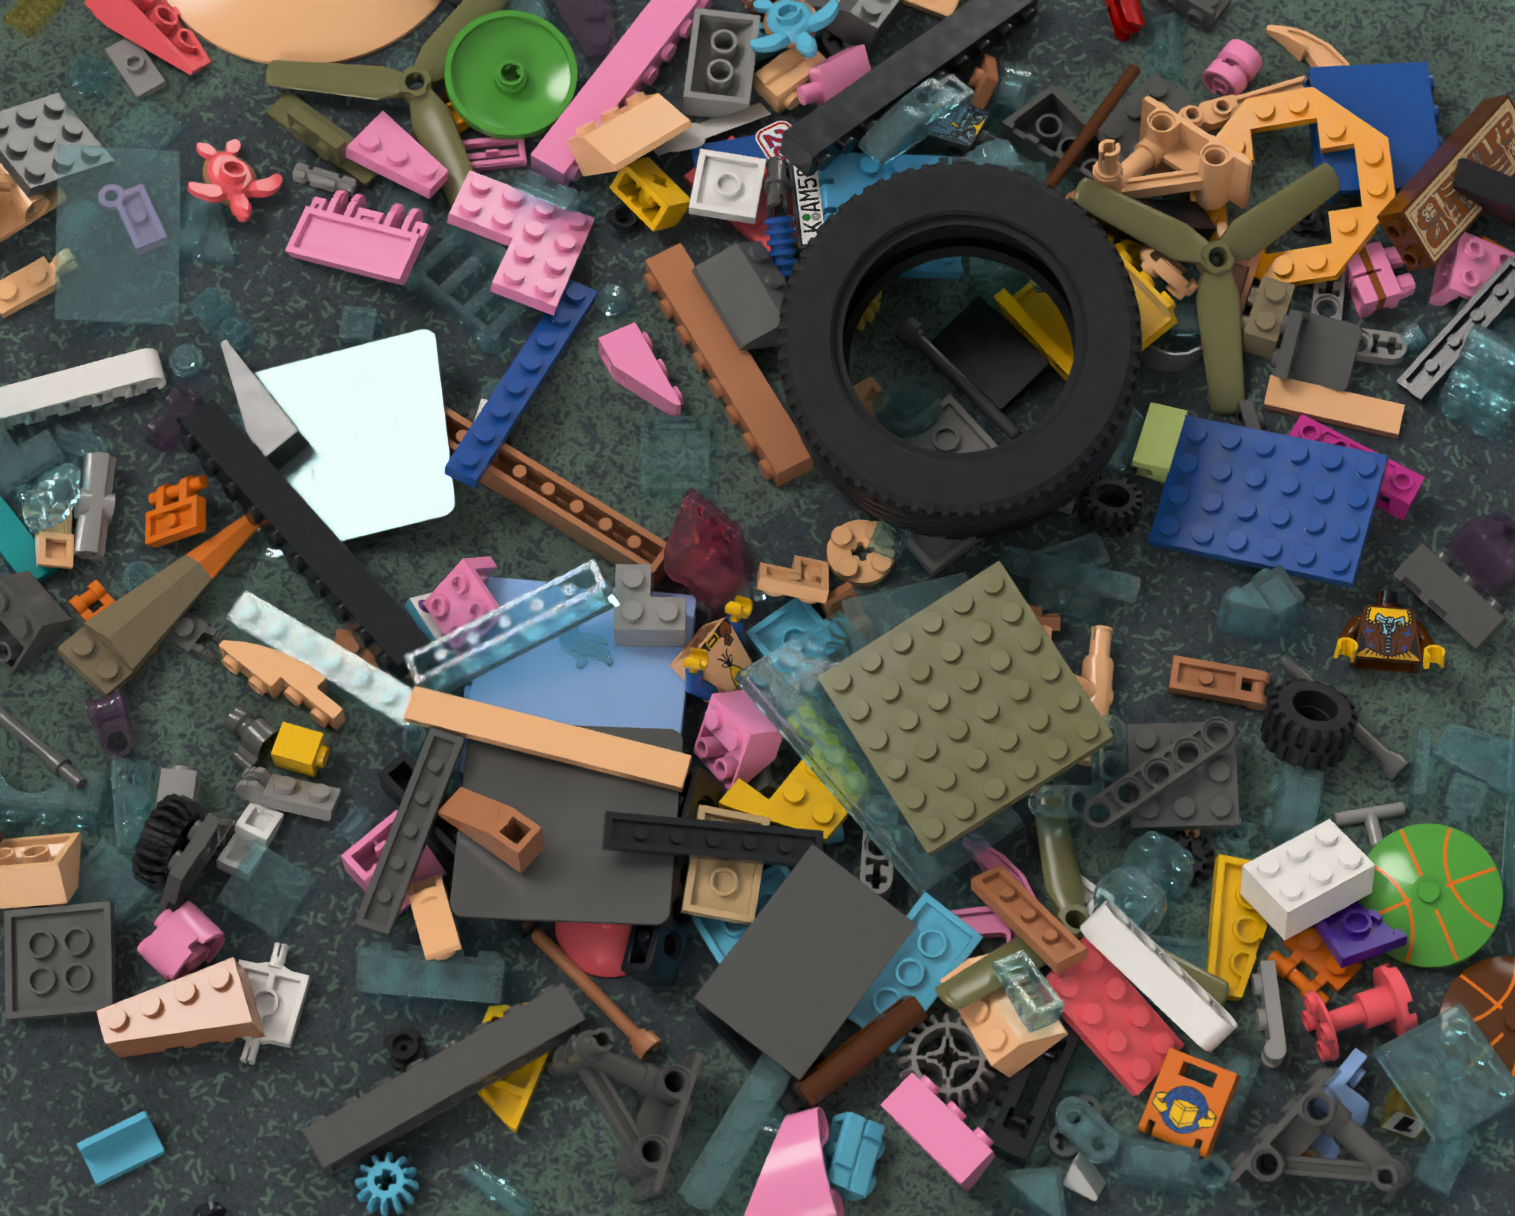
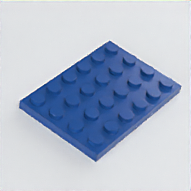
[1148,415,1389,588]

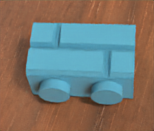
[823,1112,886,1201]

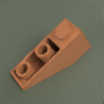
[437,787,545,874]

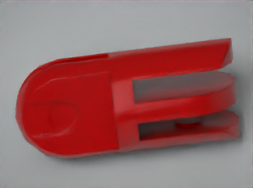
[1105,0,1146,42]

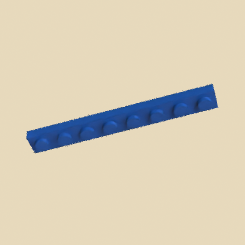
[444,279,598,488]

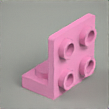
[1429,232,1515,307]
[423,556,503,657]

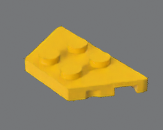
[477,1003,551,1133]

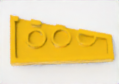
[1205,854,1267,1002]

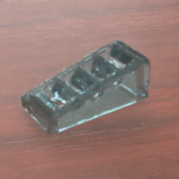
[992,950,1065,1033]

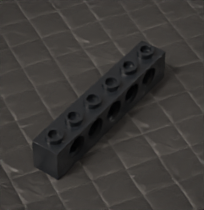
[621,767,725,986]

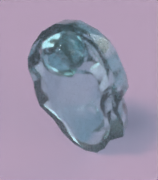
[23,463,81,534]

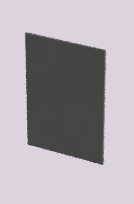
[694,844,917,1081]

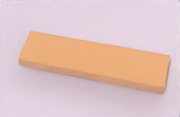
[1263,374,1405,439]

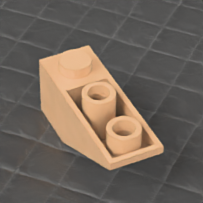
[408,873,462,961]

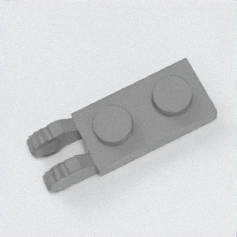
[235,766,341,821]

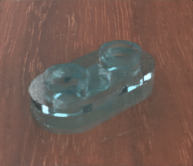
[1054,1096,1119,1164]

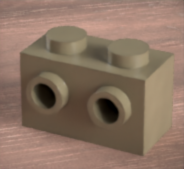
[1241,276,1295,360]

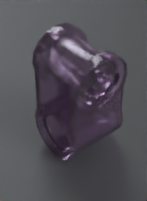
[85,688,138,758]

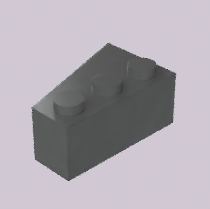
[1393,543,1508,652]

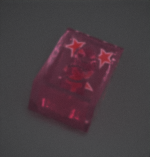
[664,487,745,610]

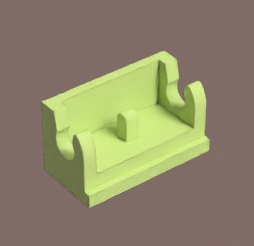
[1132,402,1187,483]

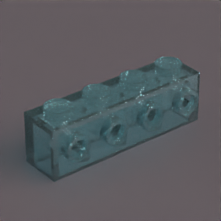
[355,941,509,1005]

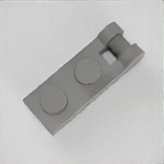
[1251,960,1286,1069]

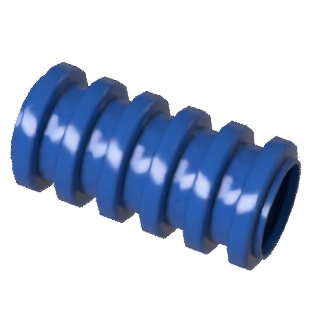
[764,215,799,278]

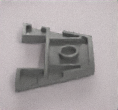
[152,813,239,931]

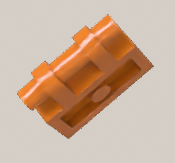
[145,475,209,548]
[1266,925,1362,1006]

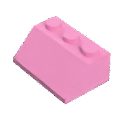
[881,1073,996,1192]

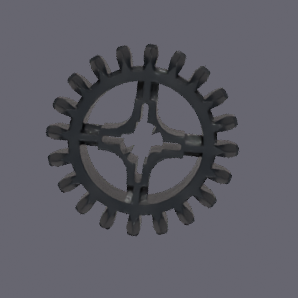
[132,793,205,892]

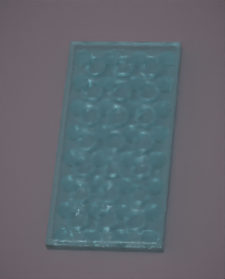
[734,610,1023,895]

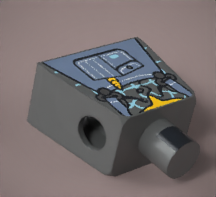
[918,84,1002,162]

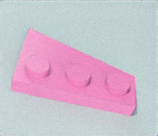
[345,111,448,199]

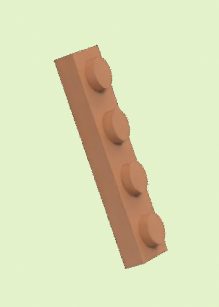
[971,864,1087,974]

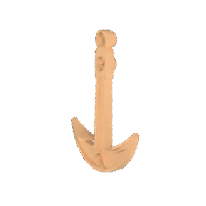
[1178,25,1350,131]

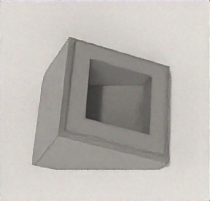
[1062,1149,1106,1201]

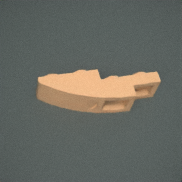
[219,640,346,731]

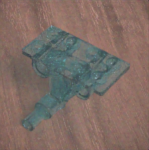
[1435,298,1515,440]

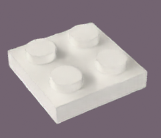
[689,149,766,224]

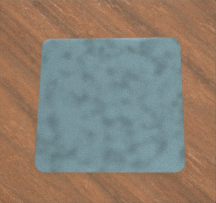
[248,329,456,558]

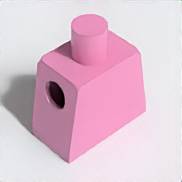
[797,44,871,107]

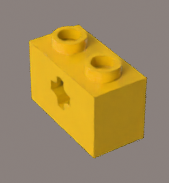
[609,157,690,232]

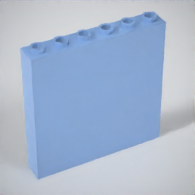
[454,577,697,784]

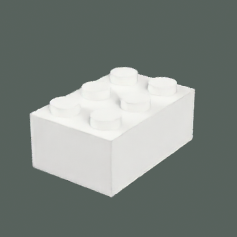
[1240,819,1375,940]

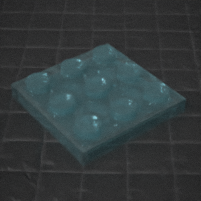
[1373,1003,1515,1146]

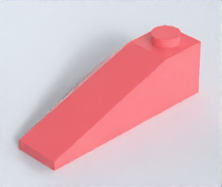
[84,0,212,75]

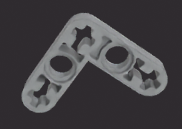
[1310,272,1408,365]

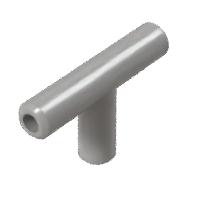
[1333,802,1406,849]

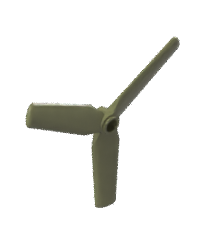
[265,0,509,208]
[1074,163,1340,416]
[935,785,1229,1010]

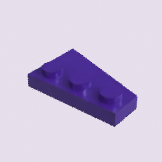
[1313,901,1408,968]

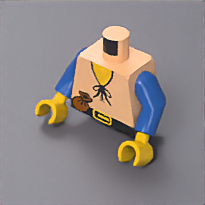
[670,595,753,703]

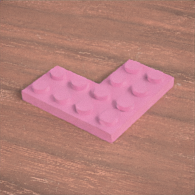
[447,170,595,316]

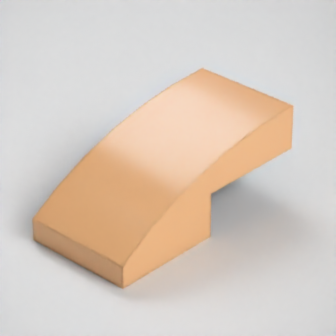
[35,502,74,569]

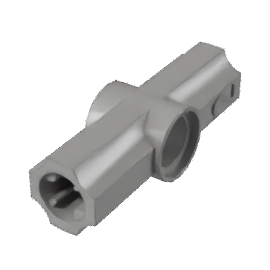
[74,452,116,560]

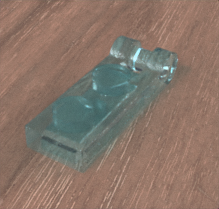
[110,756,153,856]

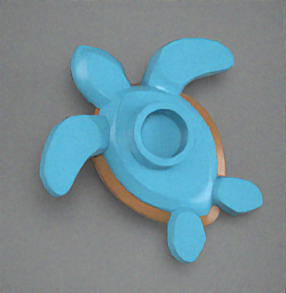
[750,0,840,59]

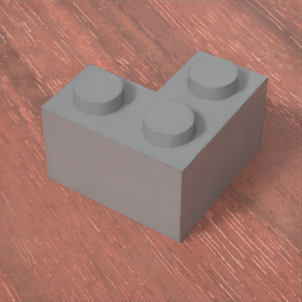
[614,564,687,647]

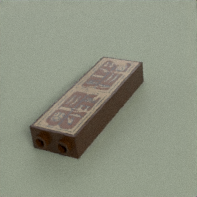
[1377,94,1515,271]

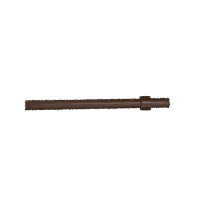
[1040,64,1141,188]

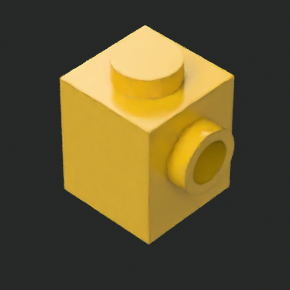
[271,722,330,778]

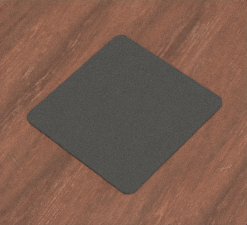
[450,725,683,926]

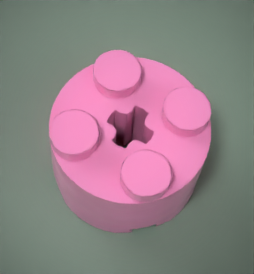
[137,901,225,982]

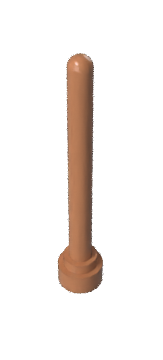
[531,929,663,1062]

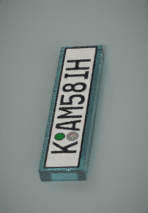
[787,160,825,254]

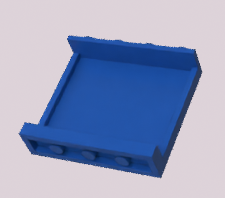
[1303,62,1443,204]

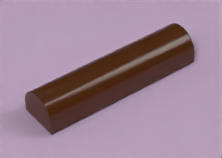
[792,995,927,1109]

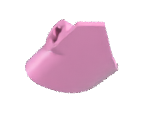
[744,1107,845,1216]

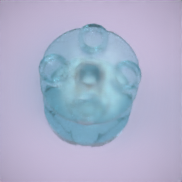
[1093,831,1194,935]

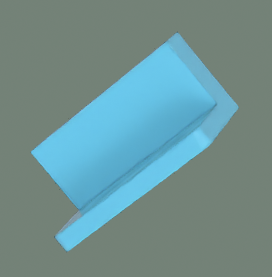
[77,1111,166,1187]

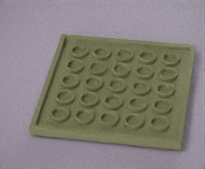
[817,560,1115,857]

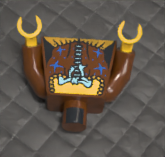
[1333,590,1445,674]

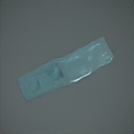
[858,73,975,166]

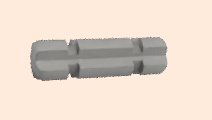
[293,162,357,197]

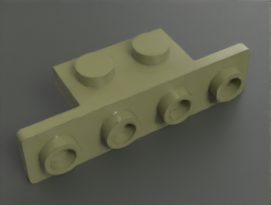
[267,91,379,187]

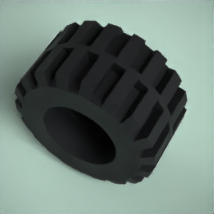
[1260,679,1358,771]

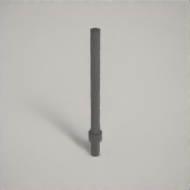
[0,705,88,790]

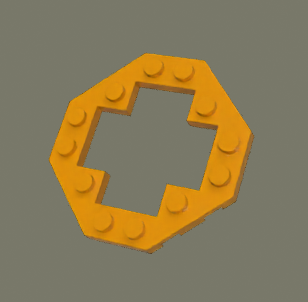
[1190,87,1396,286]

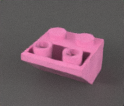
[693,689,785,790]
[341,810,447,914]

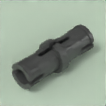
[764,156,791,217]

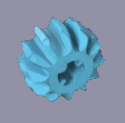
[355,1152,419,1216]

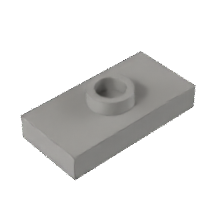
[104,38,167,102]

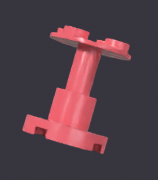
[1301,963,1418,1062]

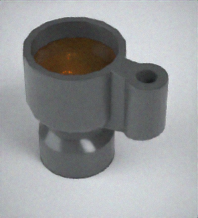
[224,706,279,770]

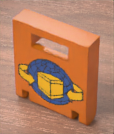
[1138,1047,1241,1159]

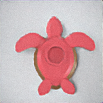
[187,139,283,222]

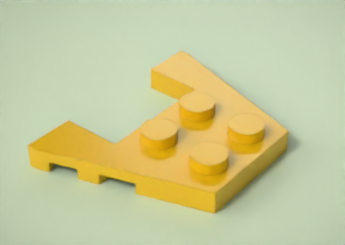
[719,699,870,844]

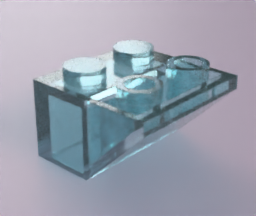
[1215,564,1305,641]

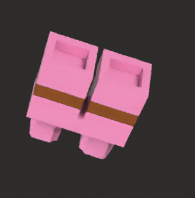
[1344,241,1416,319]

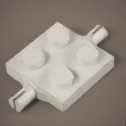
[238,942,311,1065]

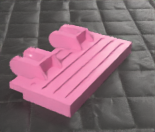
[285,190,431,286]

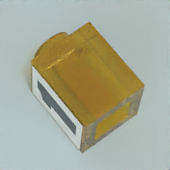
[1380,1077,1437,1139]

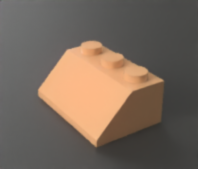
[566,92,692,177]
[0,832,81,910]
[940,954,1068,1078]

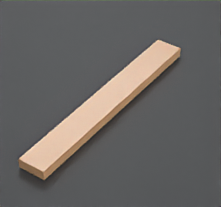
[404,685,692,792]

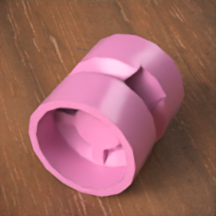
[1202,39,1263,97]

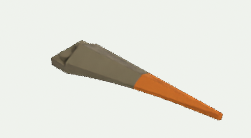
[57,515,259,701]

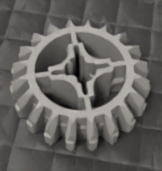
[897,1013,995,1111]

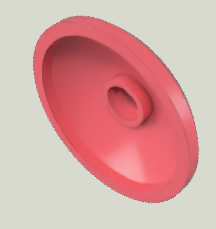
[555,922,632,978]

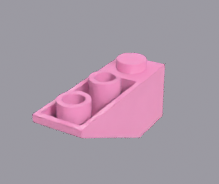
[598,322,684,420]

